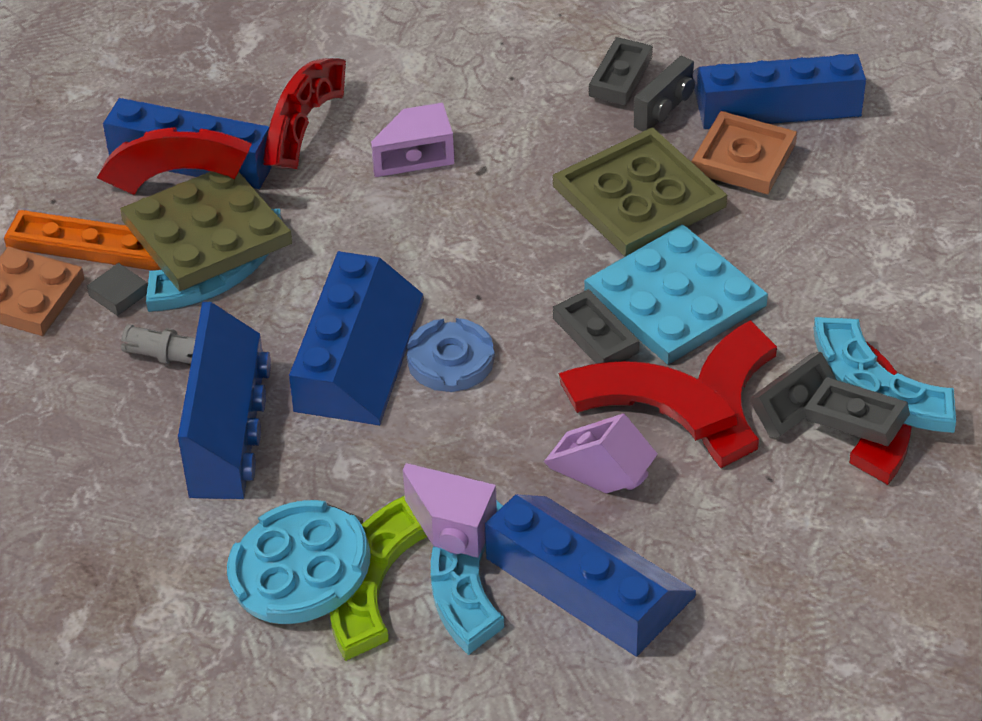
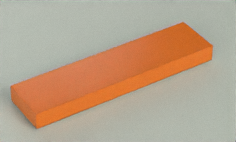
[4,210,162,271]

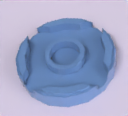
[407,318,495,392]

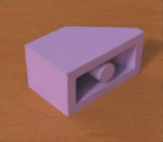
[371,102,454,177]
[544,413,658,493]
[403,463,497,558]

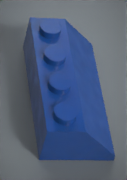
[693,54,866,129]
[103,98,272,190]
[289,251,424,426]
[178,302,271,499]
[485,494,696,657]

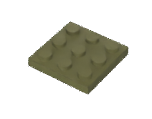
[553,127,727,256]
[120,171,292,292]

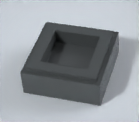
[87,263,148,316]

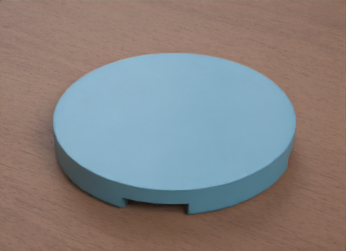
[227,500,371,624]

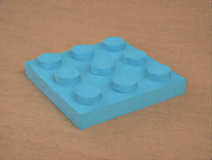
[584,224,768,365]

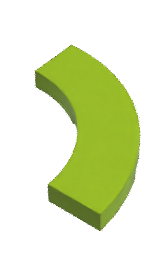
[329,495,427,661]

